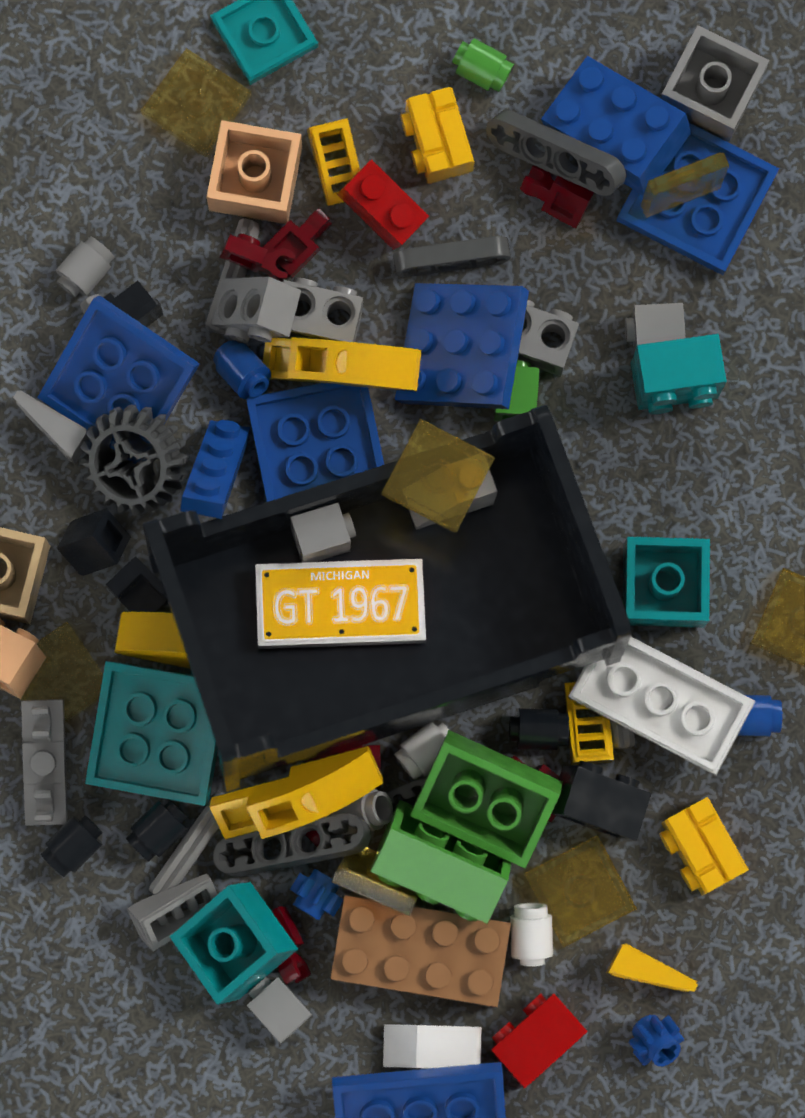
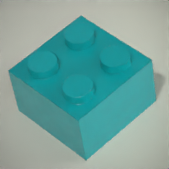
[630,334,727,414]
[622,537,710,628]
[170,882,298,1005]

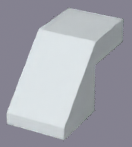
[383,1024,481,1068]

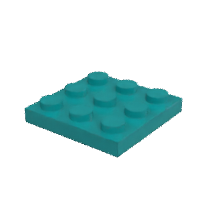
[85,661,218,806]

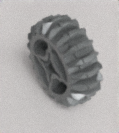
[79,404,190,516]

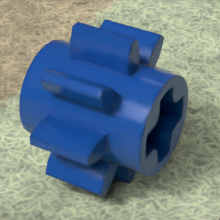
[289,869,344,921]
[629,1015,684,1067]

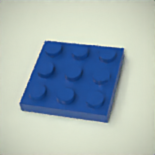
[616,123,779,275]
[395,283,529,409]
[37,295,200,464]
[246,383,384,502]

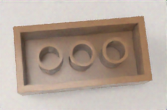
[330,895,511,1008]

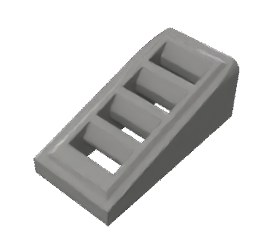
[13,390,89,464]
[127,873,218,951]

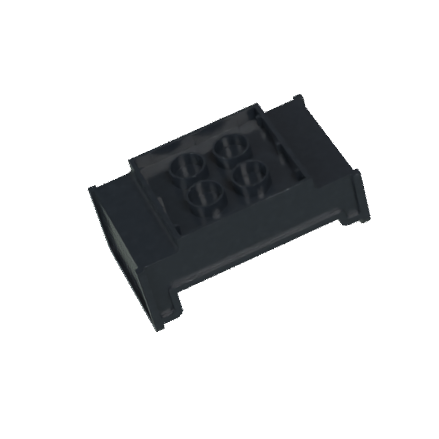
[142,404,631,792]

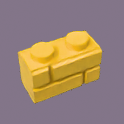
[400,87,474,184]
[659,797,749,896]

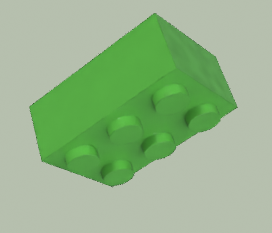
[410,730,563,869]
[371,800,511,924]

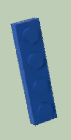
[180,420,250,519]

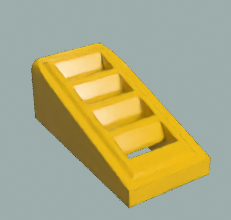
[307,118,360,206]
[564,682,614,765]
[606,943,698,992]

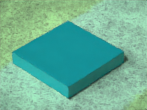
[210,0,319,85]

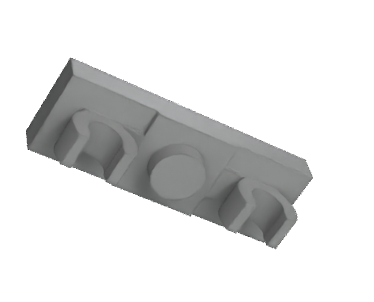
[21,699,68,826]

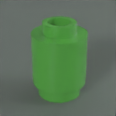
[452,38,514,92]

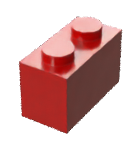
[337,159,429,250]
[490,993,588,1088]

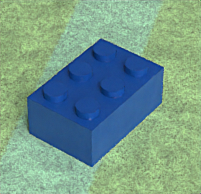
[541,56,691,197]

